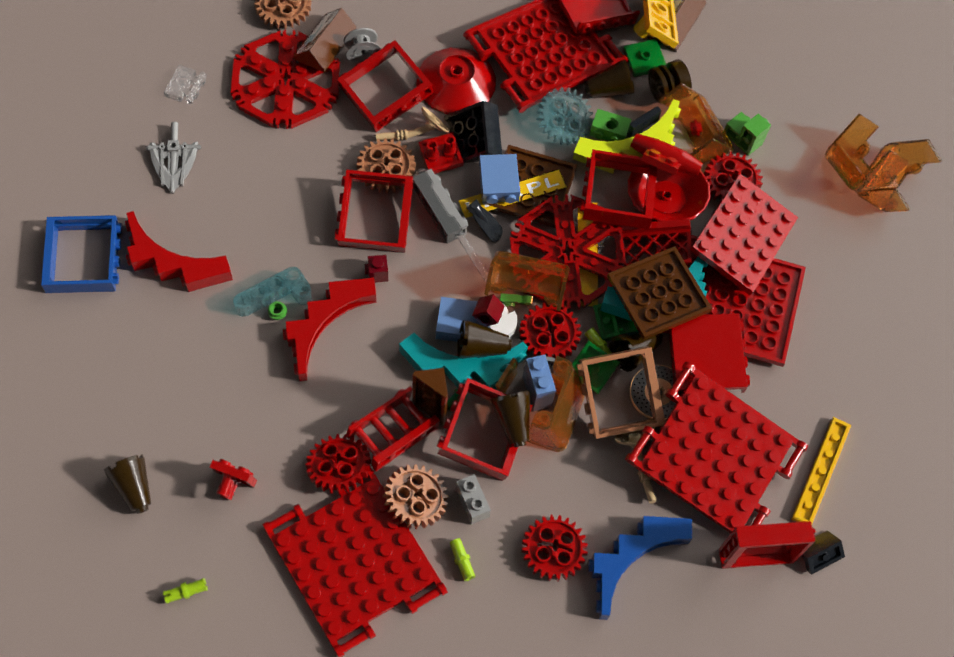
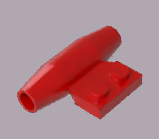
[630,133,703,176]

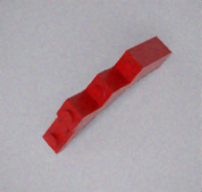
[125,211,233,292]
[283,277,377,381]

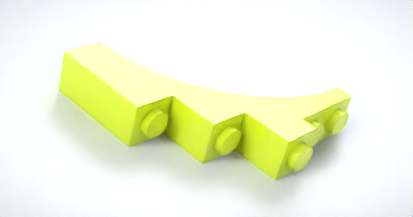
[573,99,681,174]

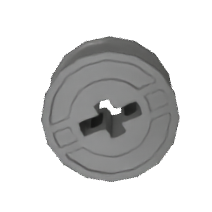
[343,28,381,63]

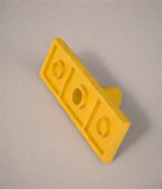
[633,0,679,48]

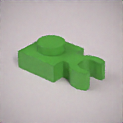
[500,293,533,307]

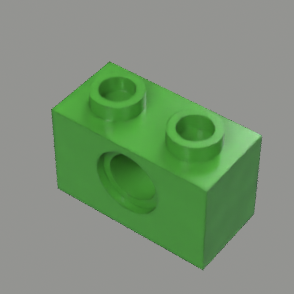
[590,109,632,141]

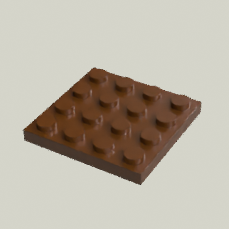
[487,145,577,228]
[607,246,712,340]

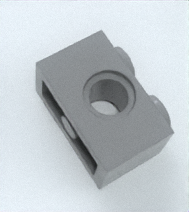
[455,474,491,525]

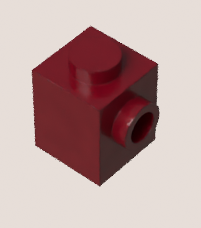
[364,255,388,283]
[472,294,505,327]

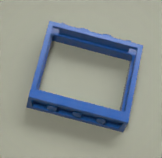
[41,215,122,293]

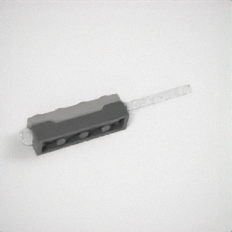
[413,168,494,286]

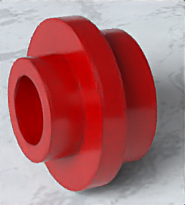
[689,119,703,137]

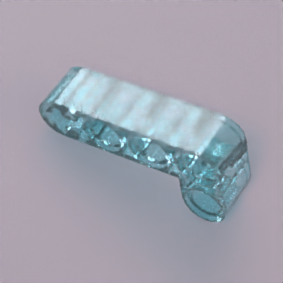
[233,267,312,317]

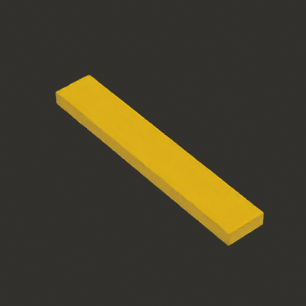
[791,417,851,523]

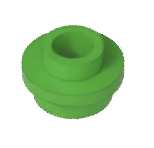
[268,301,287,320]

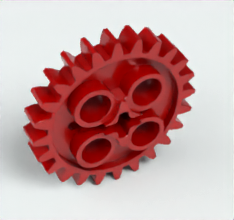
[704,151,763,202]
[519,302,582,360]
[305,434,372,494]
[521,515,588,582]

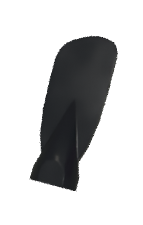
[466,199,503,242]

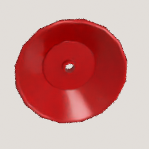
[416,47,496,114]
[628,168,711,221]

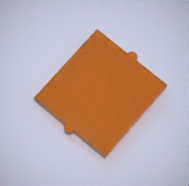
[496,358,518,393]

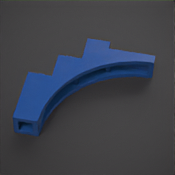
[588,516,692,620]

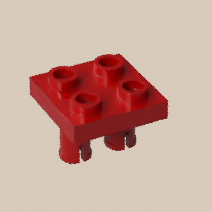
[418,133,464,174]
[210,459,257,500]

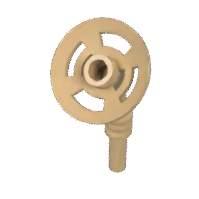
[376,107,450,141]
[615,430,656,504]

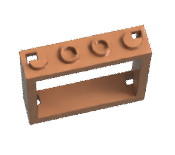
[577,346,665,439]

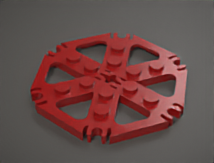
[231,30,340,129]
[510,194,626,310]

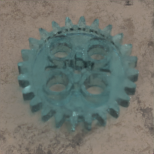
[536,87,594,145]

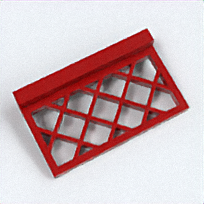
[616,219,692,266]

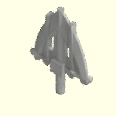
[146,122,201,194]

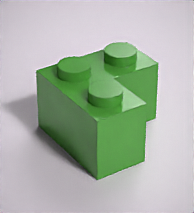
[723,112,771,156]

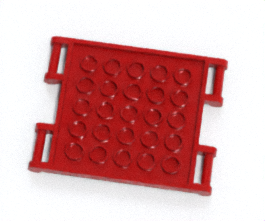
[463,0,629,113]
[625,362,808,534]
[262,466,448,657]

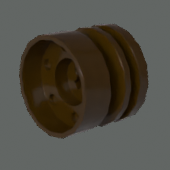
[648,59,692,104]

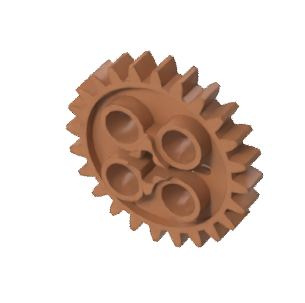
[255,0,311,29]
[357,138,416,193]
[383,464,449,529]

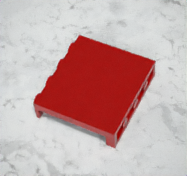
[557,0,640,34]
[669,313,750,395]

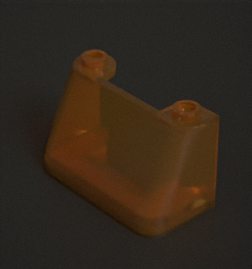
[527,356,585,452]

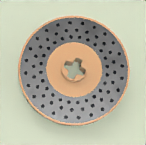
[630,365,682,420]

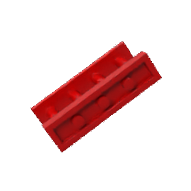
[346,386,440,471]

